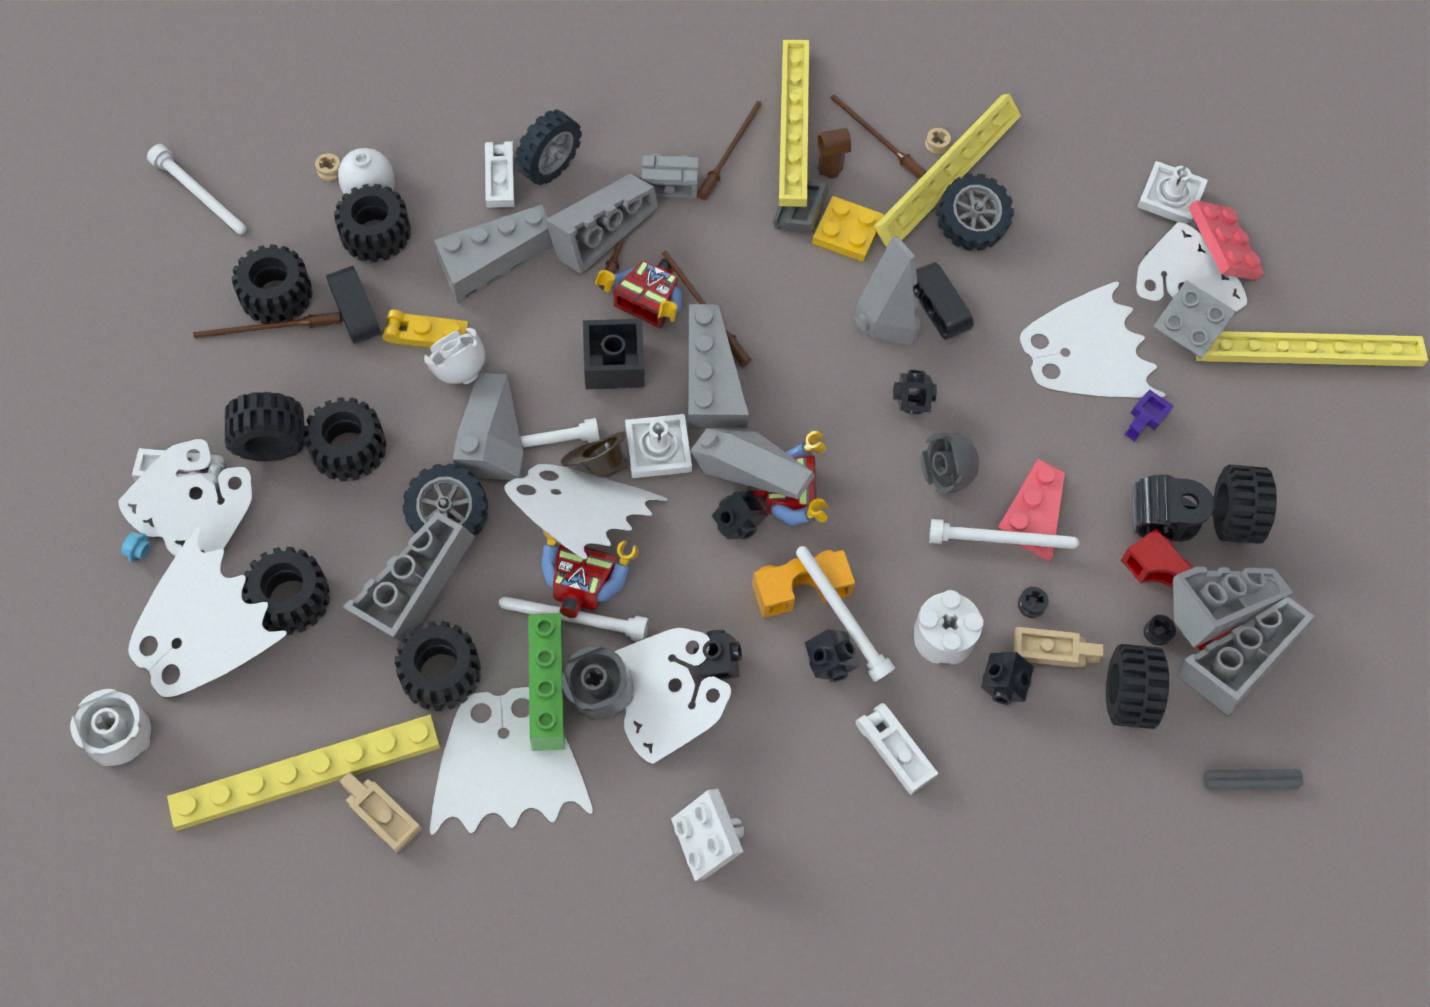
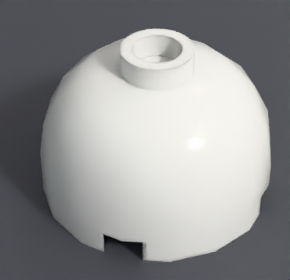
[338,148,395,194]
[424,328,486,384]

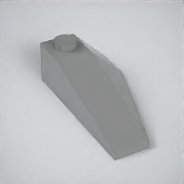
[690,426,815,499]

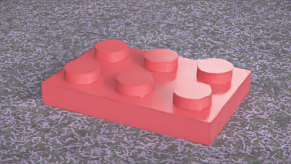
[1188,200,1265,281]

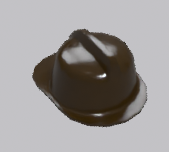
[561,431,630,477]

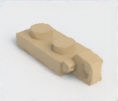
[1013,627,1103,667]
[339,772,422,854]

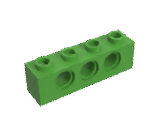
[528,613,565,751]

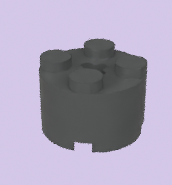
[561,645,634,720]

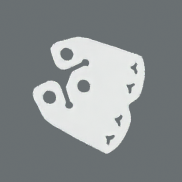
[1136,222,1247,313]
[118,439,252,556]
[614,628,731,764]

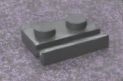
[773,181,829,232]

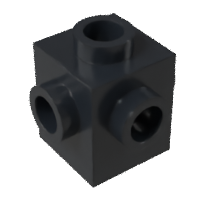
[893,370,937,414]
[711,491,768,540]
[804,629,859,682]
[694,630,742,680]
[981,652,1034,705]

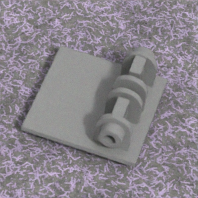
[1153,280,1236,358]

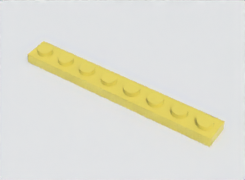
[779,40,809,207]
[874,94,1021,248]
[1195,331,1428,367]
[167,714,440,831]

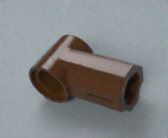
[817,128,851,179]

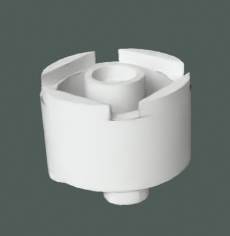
[914,590,984,665]
[70,689,151,766]

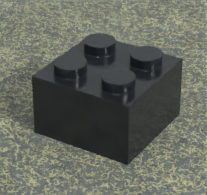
[583,318,645,389]

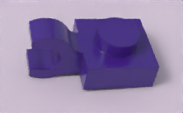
[1125,389,1174,441]

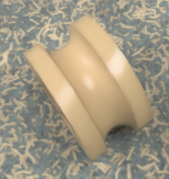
[925,128,951,154]
[315,153,340,182]

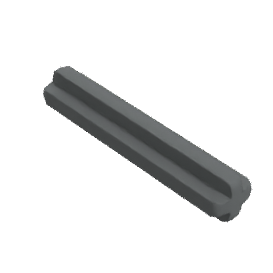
[1204,769,1304,790]

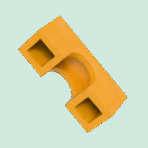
[752,550,855,618]

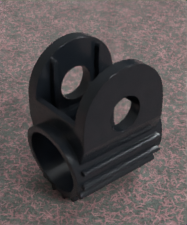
[1132,474,1214,542]

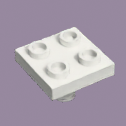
[1137,161,1208,224]
[625,414,692,478]
[671,788,744,881]

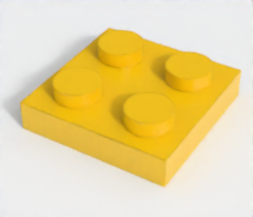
[812,196,884,262]

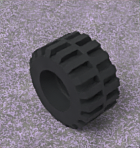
[334,184,411,262]
[231,244,313,324]
[225,392,305,462]
[303,397,386,481]
[1213,465,1277,544]
[242,547,330,635]
[394,621,481,711]
[1106,644,1169,729]

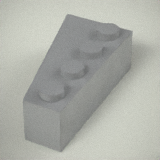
[546,174,658,274]
[434,205,553,304]
[688,304,749,428]
[343,512,475,644]
[1177,597,1315,716]

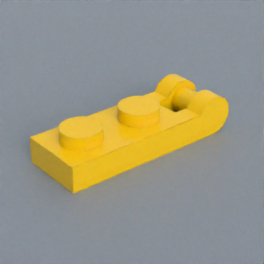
[382,309,469,348]

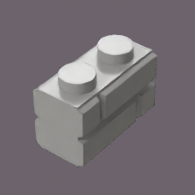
[642,153,698,198]

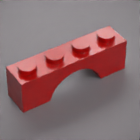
[1121,529,1240,651]

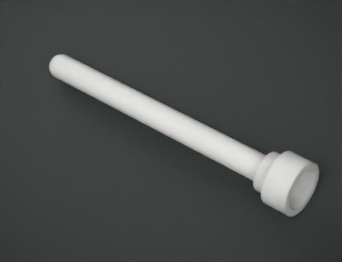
[147,144,247,235]
[520,418,600,448]
[929,519,1079,549]
[796,546,895,682]
[499,597,649,642]

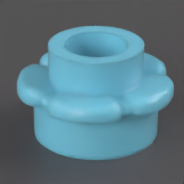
[121,532,151,562]

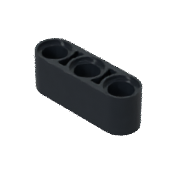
[913,262,974,339]
[326,266,382,344]

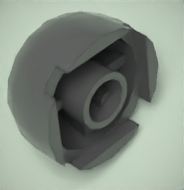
[921,433,979,493]

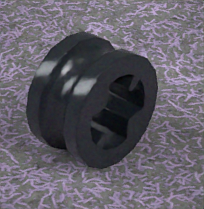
[1018,587,1049,618]
[1143,615,1176,646]

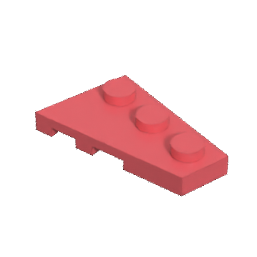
[997,459,1065,562]

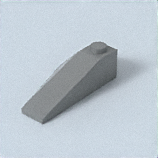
[854,235,920,345]
[453,373,524,480]
[1173,567,1294,648]

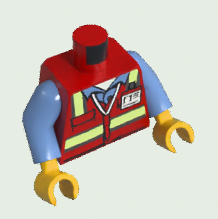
[595,258,683,329]
[747,431,829,526]
[541,530,639,618]

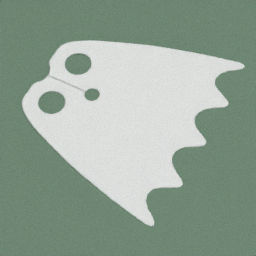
[1020,282,1166,398]
[504,464,668,559]
[128,526,287,697]
[430,687,593,835]

